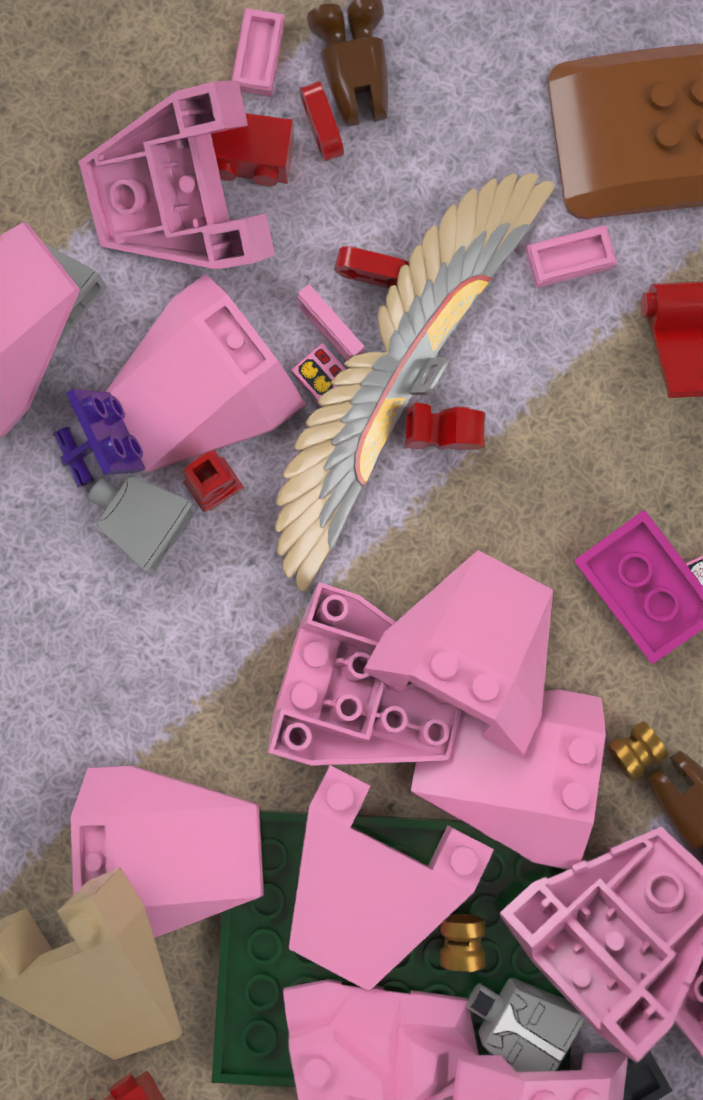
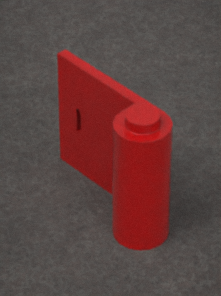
[641,281,703,398]

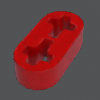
[299,81,344,162]
[334,246,409,289]

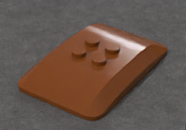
[548,43,703,219]

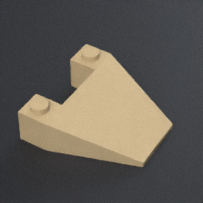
[0,867,182,1060]

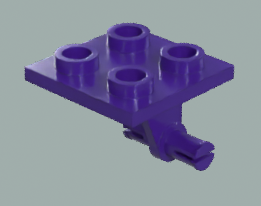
[53,389,146,488]

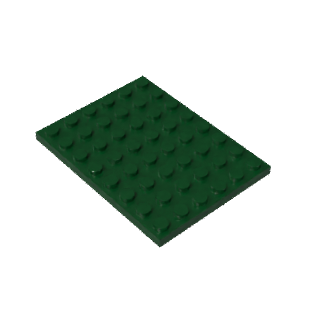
[211,809,571,1087]

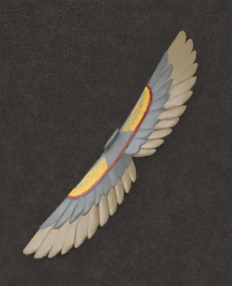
[274,173,555,592]

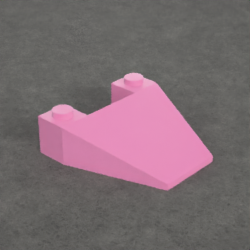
[78,80,275,269]
[289,765,494,991]

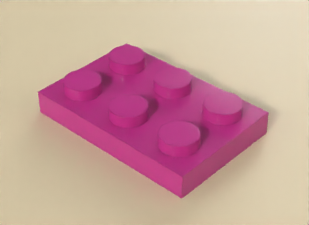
[574,509,703,664]

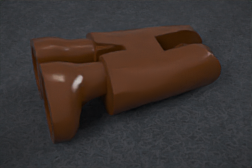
[307,0,388,127]
[647,750,703,853]

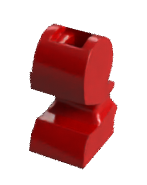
[405,402,486,450]
[183,450,245,512]

